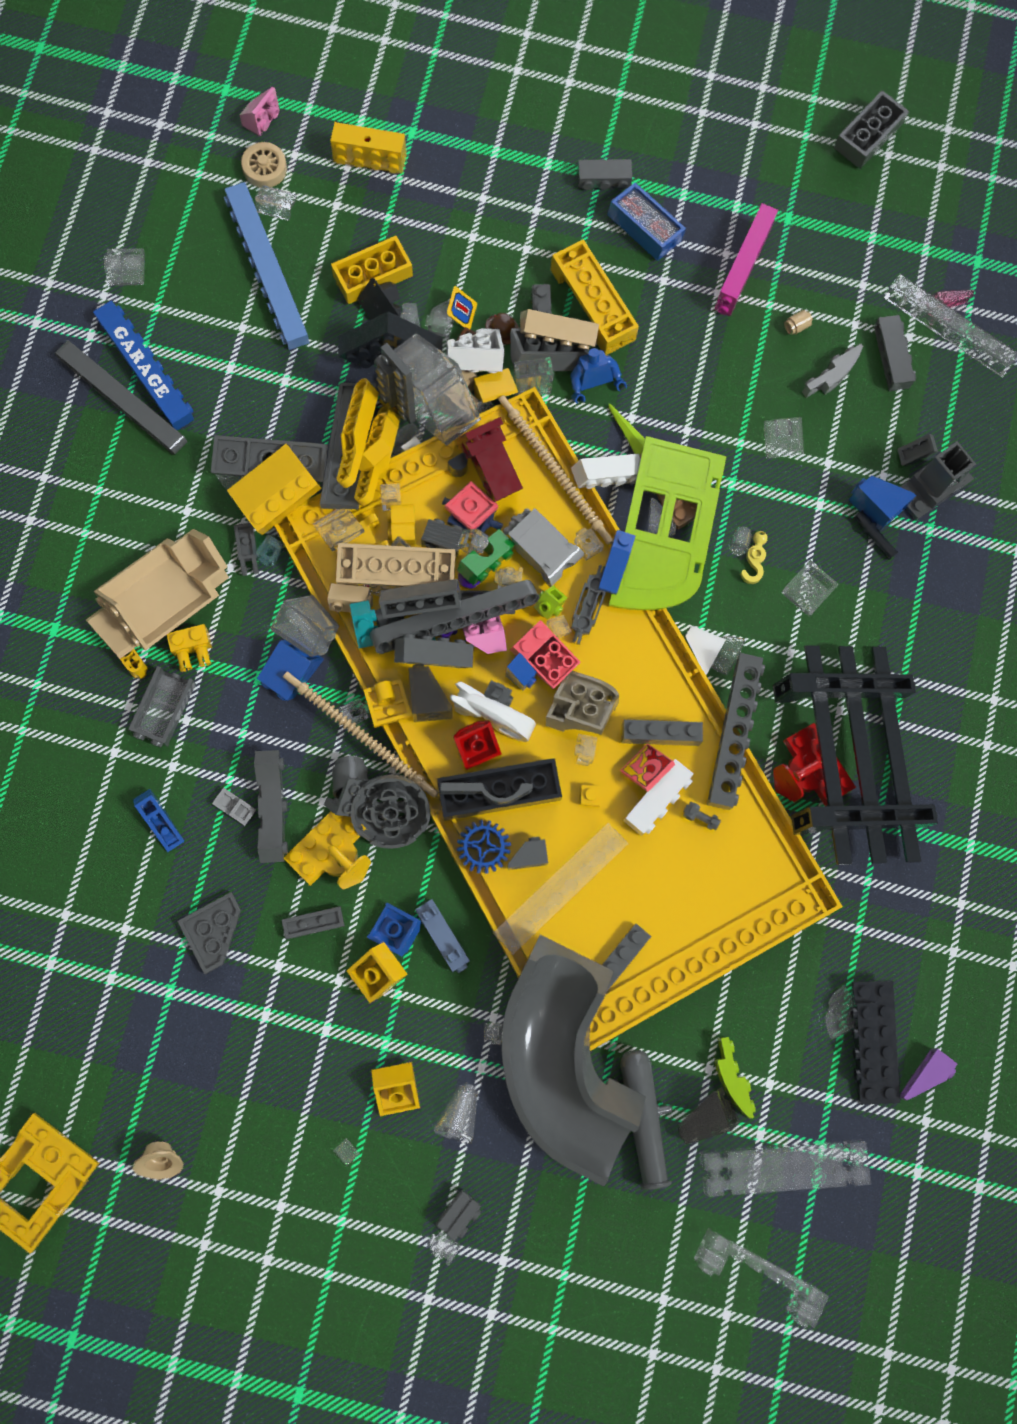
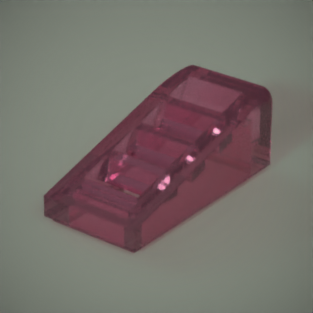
[932,289,975,312]

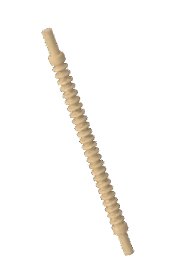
[499,395,613,545]
[283,672,439,798]

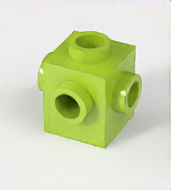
[533,585,567,620]

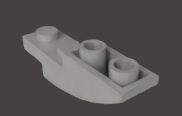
[802,344,863,398]

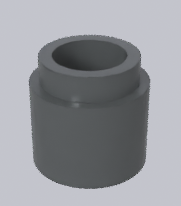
[332,756,368,797]

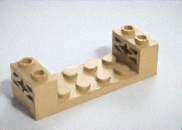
[336,543,456,586]

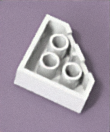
[446,329,504,373]

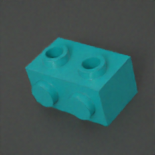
[350,600,378,649]

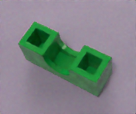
[457,529,515,586]

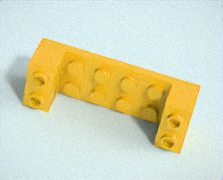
[551,239,639,355]

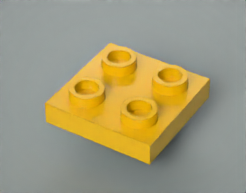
[364,679,412,728]

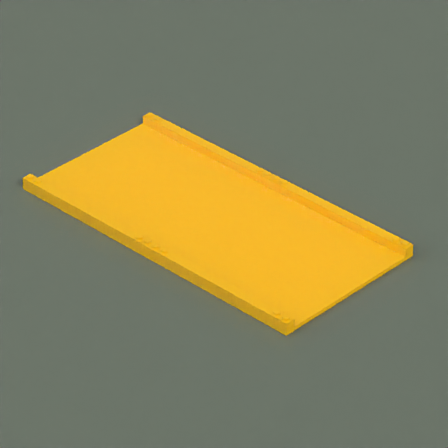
[274,387,843,1051]

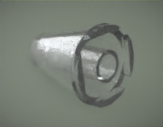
[434,1083,478,1144]

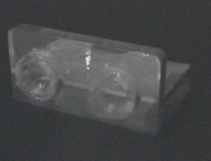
[255,185,297,221]

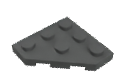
[178,892,241,974]

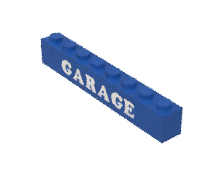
[93,300,194,430]

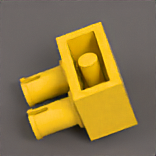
[167,624,212,672]

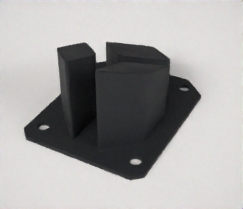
[358,278,401,320]

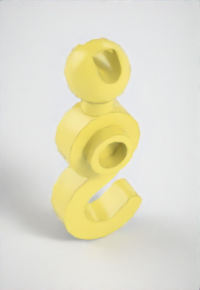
[740,531,768,584]

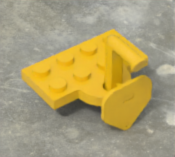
[284,811,371,890]

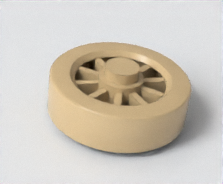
[241,142,287,188]

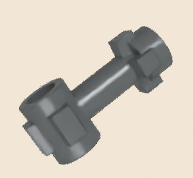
[683,802,721,830]

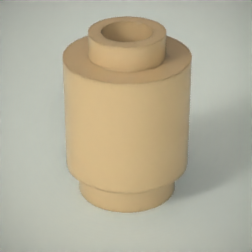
[784,310,813,335]

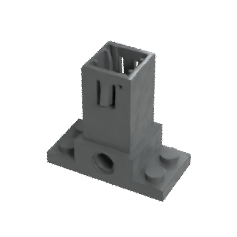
[901,441,976,521]

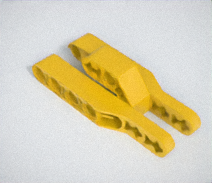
[337,378,400,506]

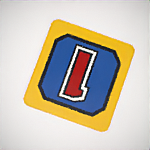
[447,286,477,329]

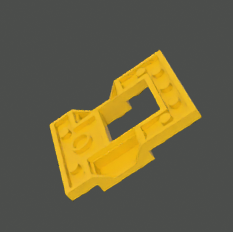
[0,1113,100,1254]

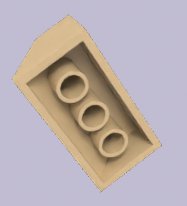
[520,309,599,350]

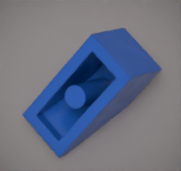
[506,652,537,691]

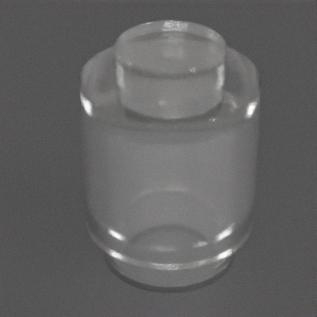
[729,526,752,556]

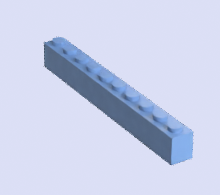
[224,182,309,350]

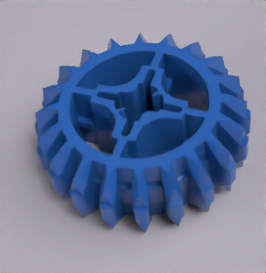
[457,820,511,874]

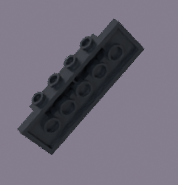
[850,980,900,1105]

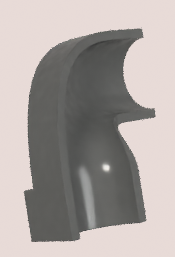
[502,934,646,1187]

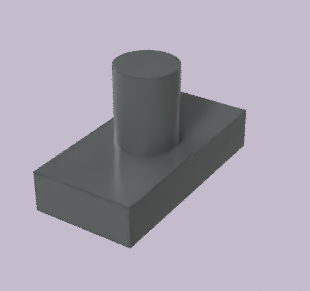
[898,434,938,467]

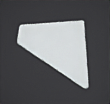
[686,626,725,675]

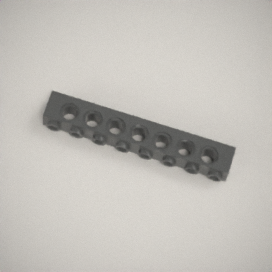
[707,653,765,811]

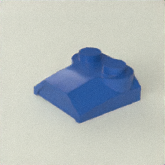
[367,903,421,957]

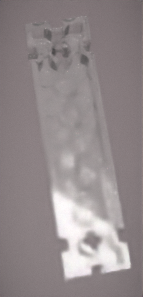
[700,1140,871,1197]

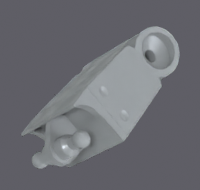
[503,508,584,587]

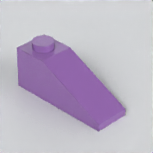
[900,1048,957,1100]

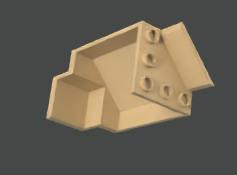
[86,529,229,659]

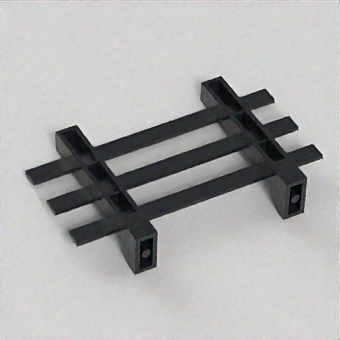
[773,645,938,865]

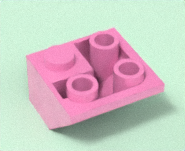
[240,87,280,136]
[463,616,507,654]

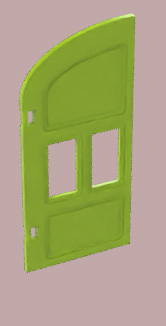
[609,436,726,610]

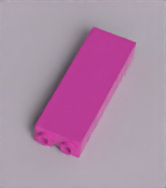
[714,203,778,316]

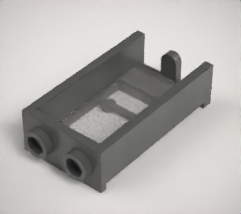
[128,666,196,748]

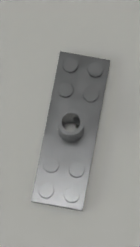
[211,435,328,483]

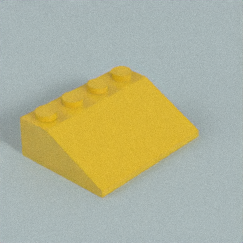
[227,443,322,535]

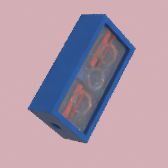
[607,183,686,261]

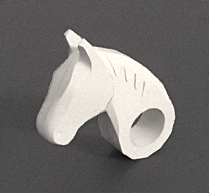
[450,682,536,742]

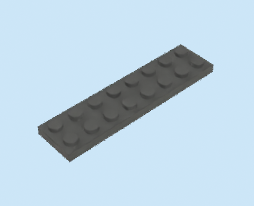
[320,383,377,509]

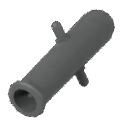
[620,1050,673,1190]

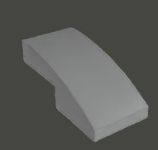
[212,788,256,826]

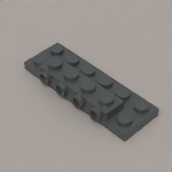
[374,343,416,424]

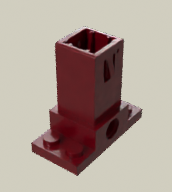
[454,417,523,502]

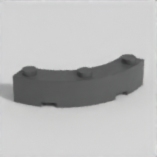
[254,750,288,863]

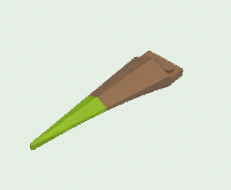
[609,404,697,530]

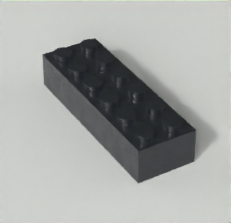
[437,758,562,821]

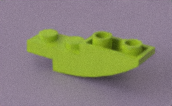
[714,1037,755,1118]

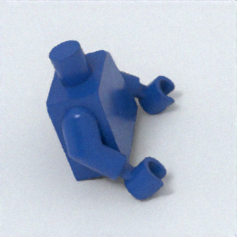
[571,348,627,404]

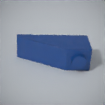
[598,530,635,595]
[133,789,184,852]

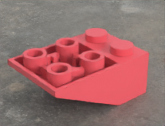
[509,620,581,689]

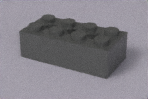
[834,91,909,169]

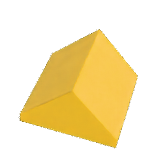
[474,368,518,403]

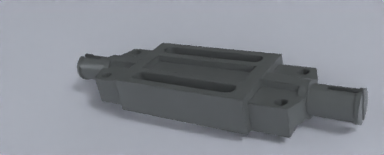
[571,565,606,645]

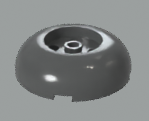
[351,774,430,849]

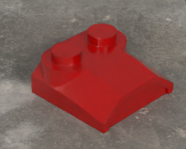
[453,720,502,770]

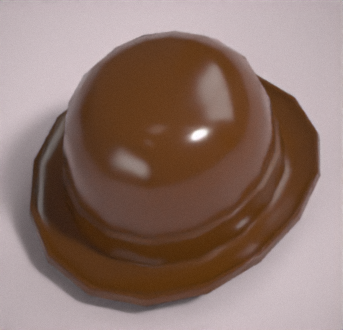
[485,313,519,345]

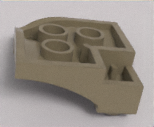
[546,671,619,735]

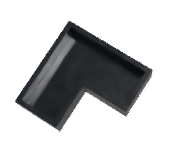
[338,312,443,369]

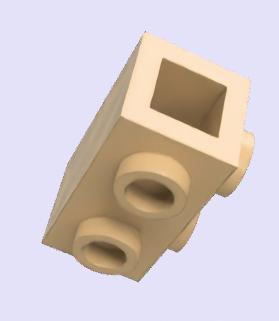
[327,583,373,613]

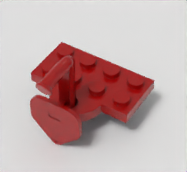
[773,723,856,806]

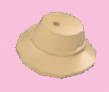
[132,1142,184,1180]

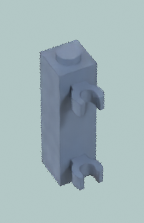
[415,900,469,973]

